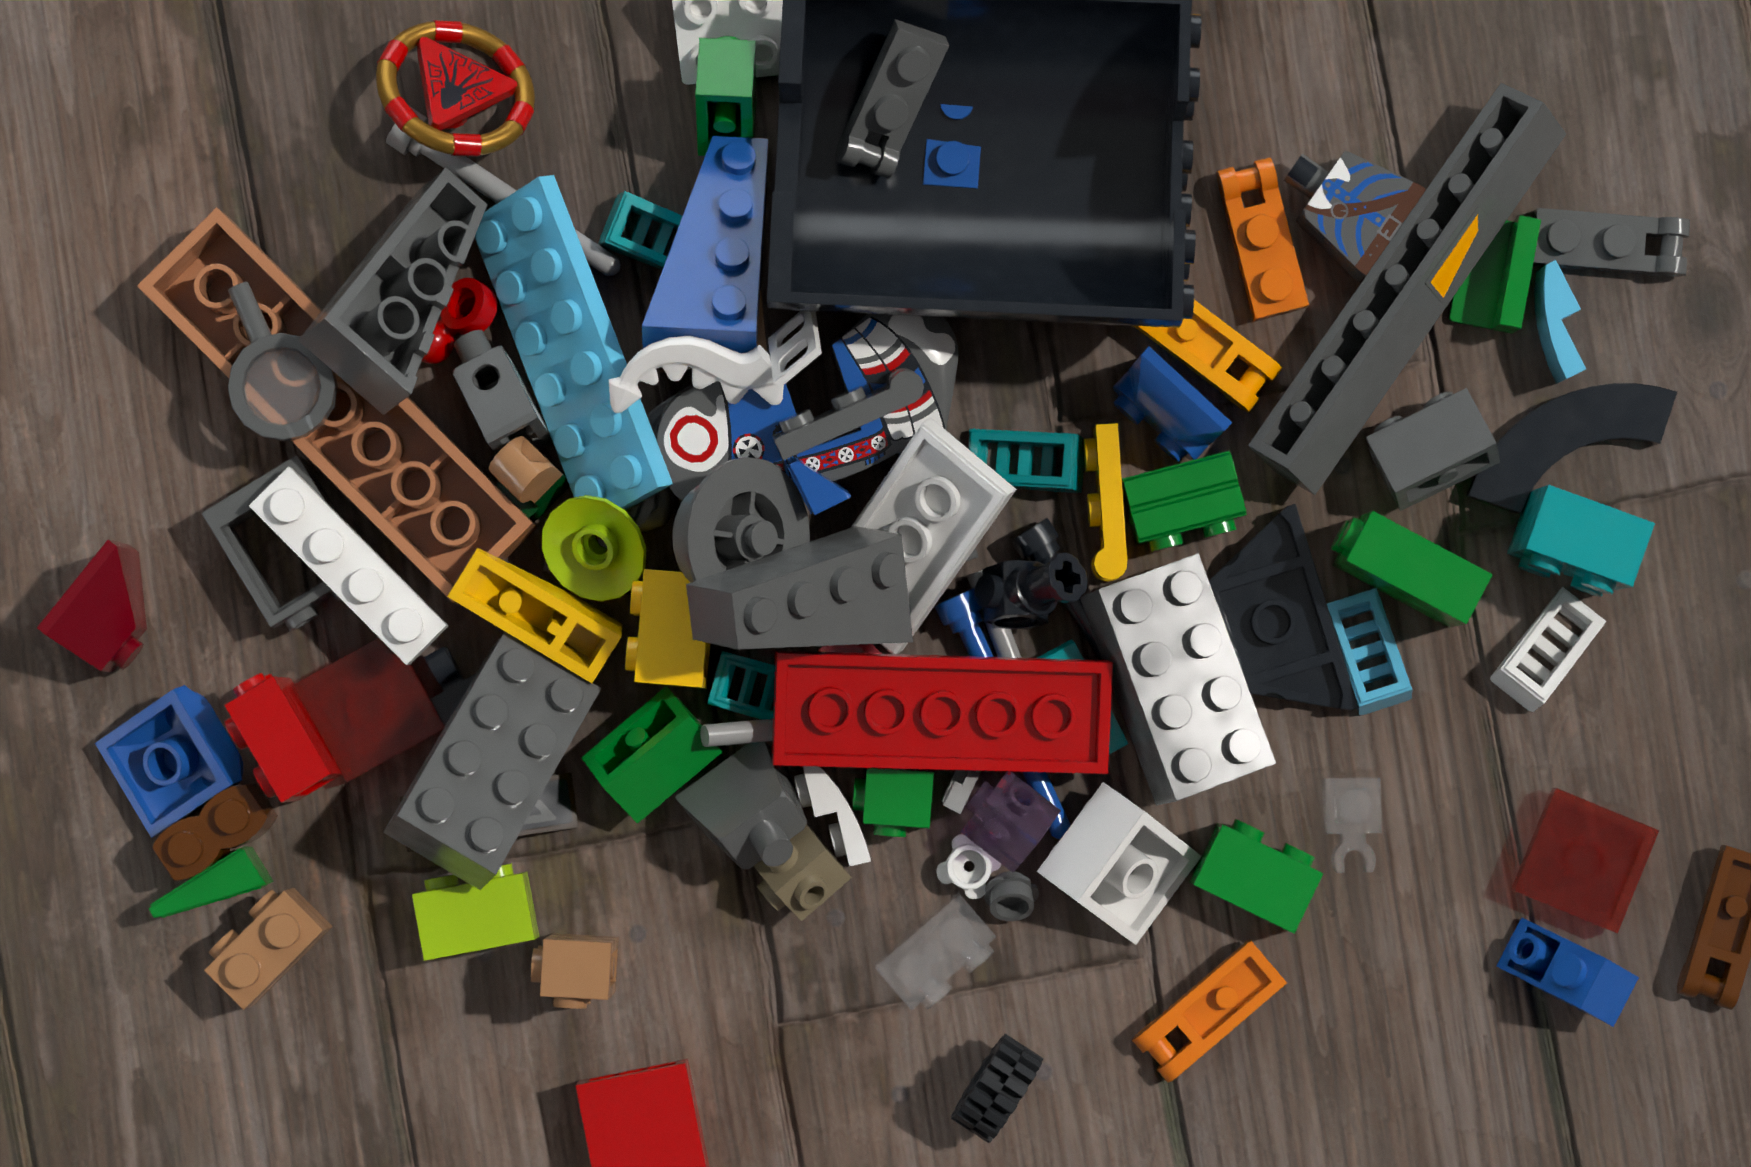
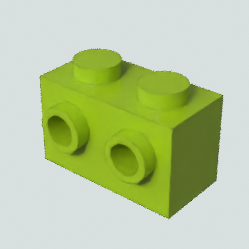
[412,863,540,961]

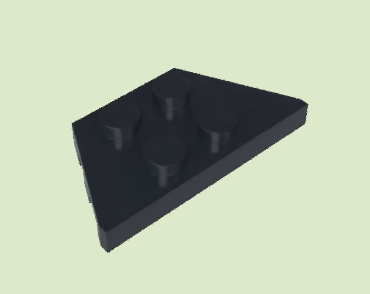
[1209,504,1359,710]

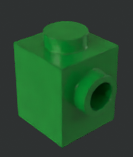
[852,768,934,837]

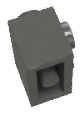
[1366,388,1500,511]

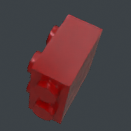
[224,673,346,803]

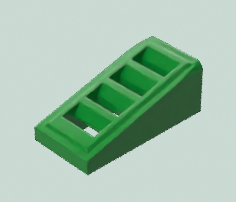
[149,846,273,918]

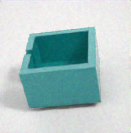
[1507,485,1655,597]

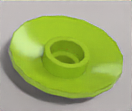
[542,495,646,602]

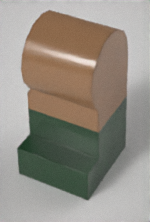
[488,436,570,522]

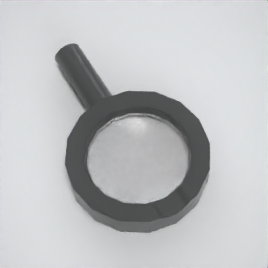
[228,282,338,441]

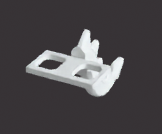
[609,311,822,413]

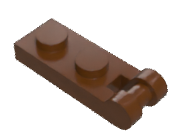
[1677,845,1751,1010]

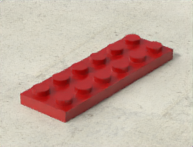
[771,651,1113,774]

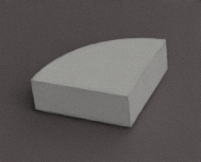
[941,770,981,814]

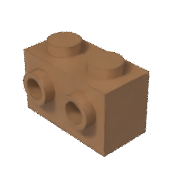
[204,888,333,1010]
[531,933,619,1009]

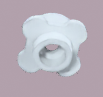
[936,834,1002,899]

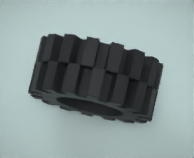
[951,1034,1043,1143]

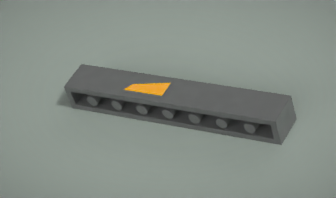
[1248,83,1566,495]

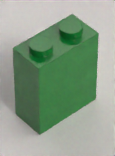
[1331,511,1493,627]

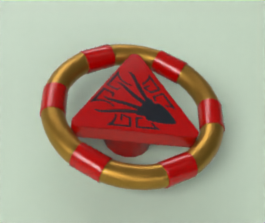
[376,20,535,156]

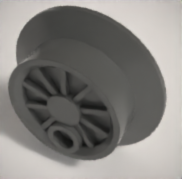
[673,457,810,583]

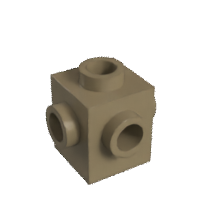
[754,824,852,921]

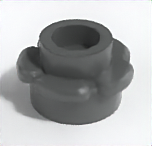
[984,871,1039,921]

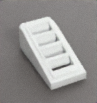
[1490,587,1606,712]

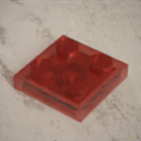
[294,638,445,782]
[1511,788,1659,934]

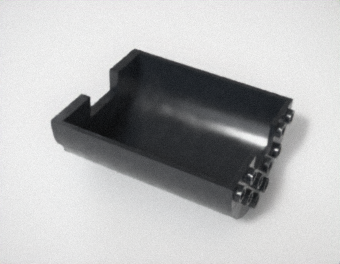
[767,0,1202,328]

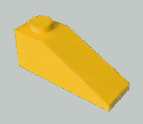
[447,548,622,683]

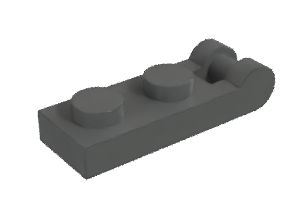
[836,19,949,179]
[1533,208,1690,277]
[772,367,924,460]

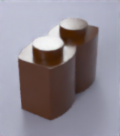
[152,784,278,880]

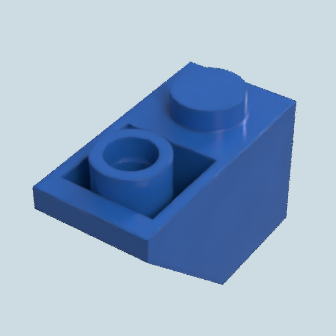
[1496,917,1639,1027]

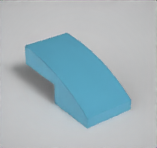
[1534,260,1586,384]

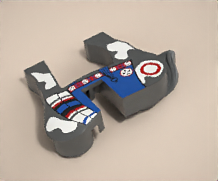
[626,314,979,561]

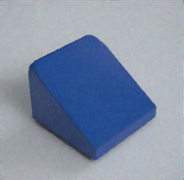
[786,457,851,515]

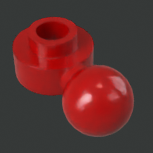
[422,277,497,364]

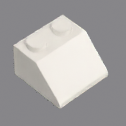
[1037,782,1201,945]

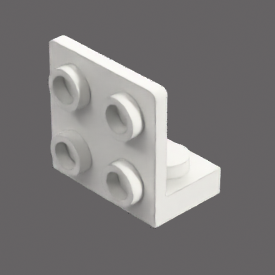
[672,0,783,85]

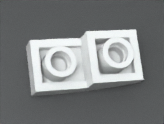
[794,766,871,867]

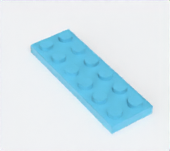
[475,175,673,511]

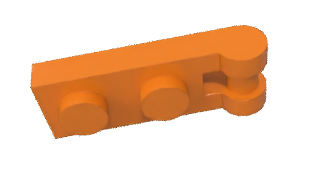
[1216,157,1309,321]
[1132,939,1287,1083]

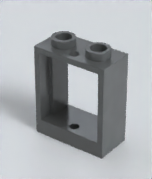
[202,455,342,632]

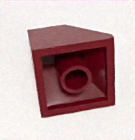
[37,539,147,672]

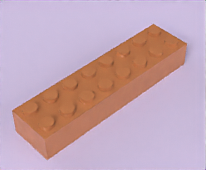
[137,207,538,605]

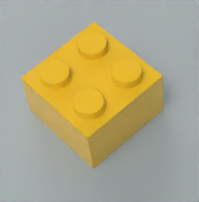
[625,569,711,689]

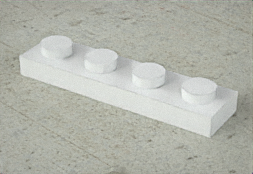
[249,466,448,665]

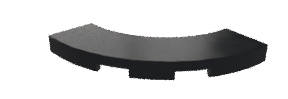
[1466,383,1677,514]

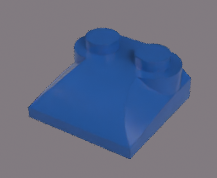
[1113,346,1232,462]
[95,685,244,838]

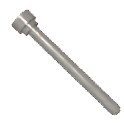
[386,107,621,276]

